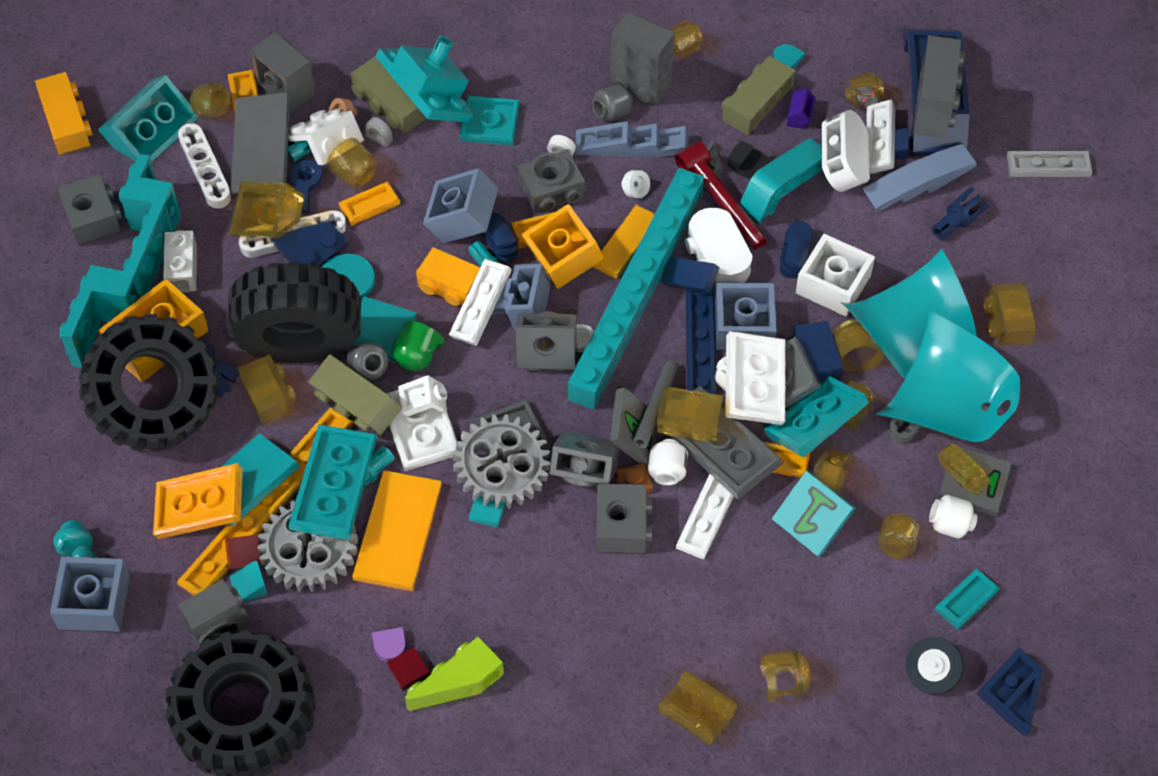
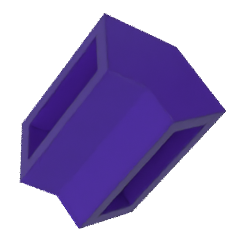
[787,88,816,129]

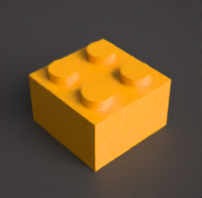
[521,204,605,290]

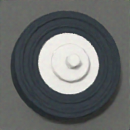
[905,637,964,695]

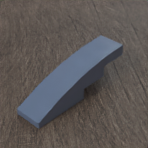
[575,121,688,157]
[862,143,977,212]

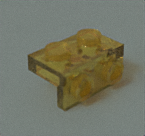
[657,670,738,746]

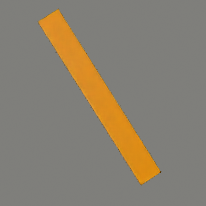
[177,408,354,596]

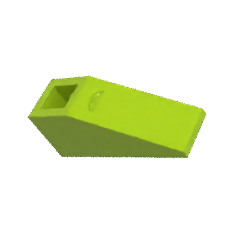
[405,637,504,711]

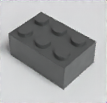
[610,12,675,105]
[913,35,965,138]

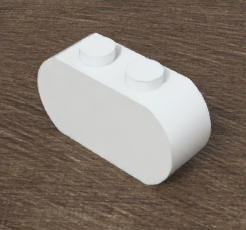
[822,110,870,192]
[685,208,752,287]

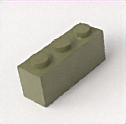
[351,56,427,134]
[721,56,796,136]
[308,354,402,436]

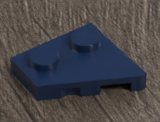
[270,221,348,267]
[977,648,1043,736]

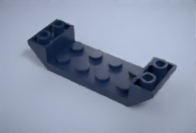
[903,28,970,155]

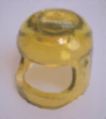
[327,138,377,187]
[833,320,883,372]
[760,650,812,703]

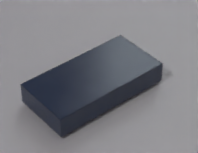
[661,257,720,293]

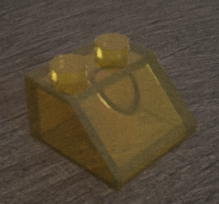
[229,182,305,239]

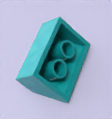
[98,75,200,162]

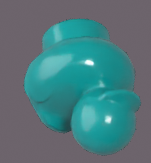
[53,520,97,558]

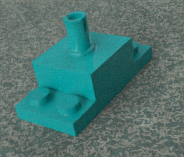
[376,36,474,123]

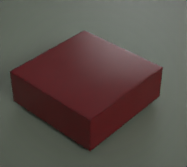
[225,535,261,570]
[387,647,430,691]

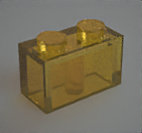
[984,283,1036,347]
[237,355,297,426]
[657,387,723,441]

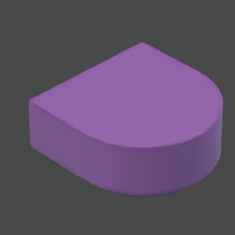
[372,627,406,662]

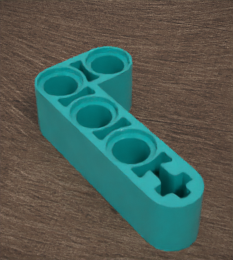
[740,138,823,224]

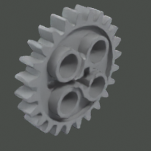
[453,414,551,509]
[257,500,358,592]

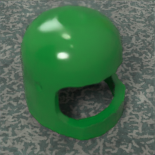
[392,321,445,372]

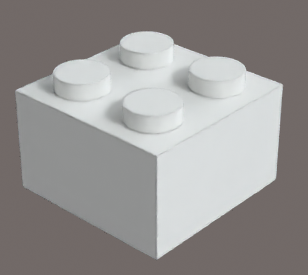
[796,234,875,317]

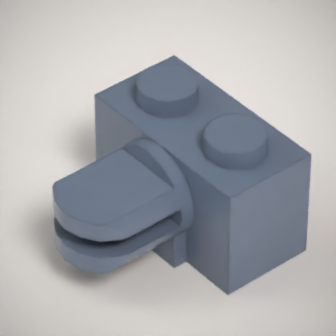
[492,264,551,331]

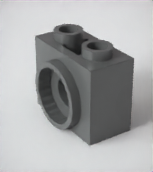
[517,149,585,213]
[57,174,122,245]
[515,311,577,371]
[549,431,620,486]
[596,484,652,553]
[178,579,248,648]

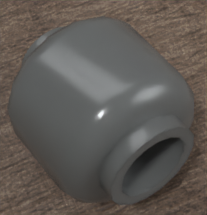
[592,84,632,122]
[347,341,389,380]

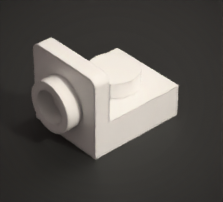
[398,376,447,416]

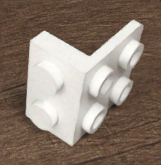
[288,109,364,165]

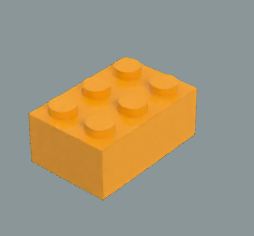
[98,279,209,383]

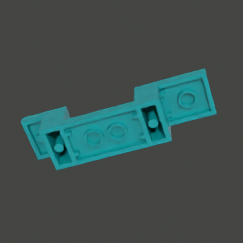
[59,154,181,367]

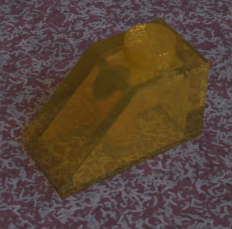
[813,447,856,495]

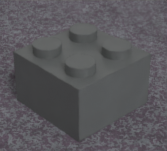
[250,33,316,112]

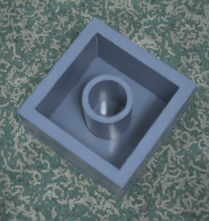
[423,168,498,243]
[715,283,777,350]
[50,557,130,632]

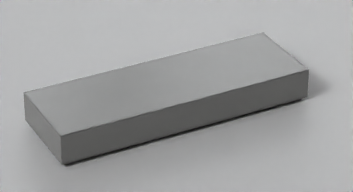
[1007,151,1093,177]

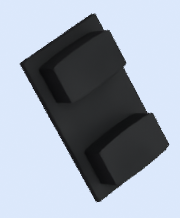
[727,140,778,180]

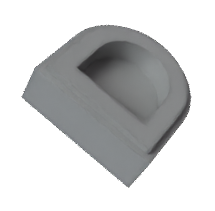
[365,117,393,147]

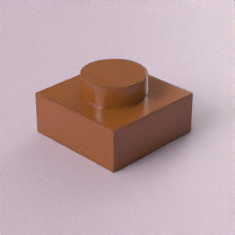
[616,463,653,494]

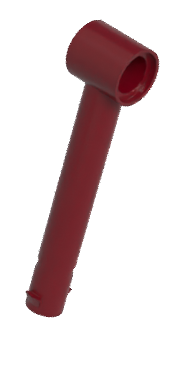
[674,141,767,250]

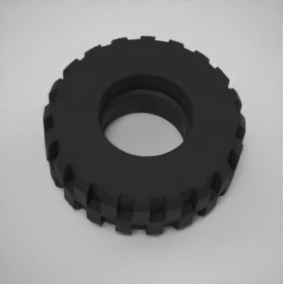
[227,262,361,363]
[79,314,219,451]
[165,630,316,776]

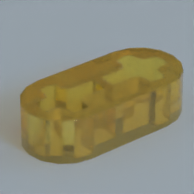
[938,444,990,495]

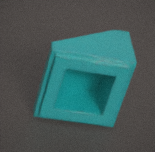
[229,560,268,602]

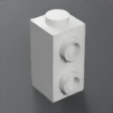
[164,230,197,292]

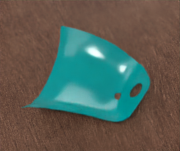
[841,249,977,379]
[876,310,1020,442]

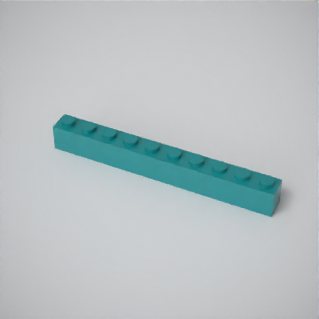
[568,168,704,410]

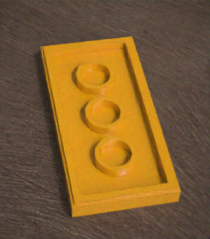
[352,470,442,591]

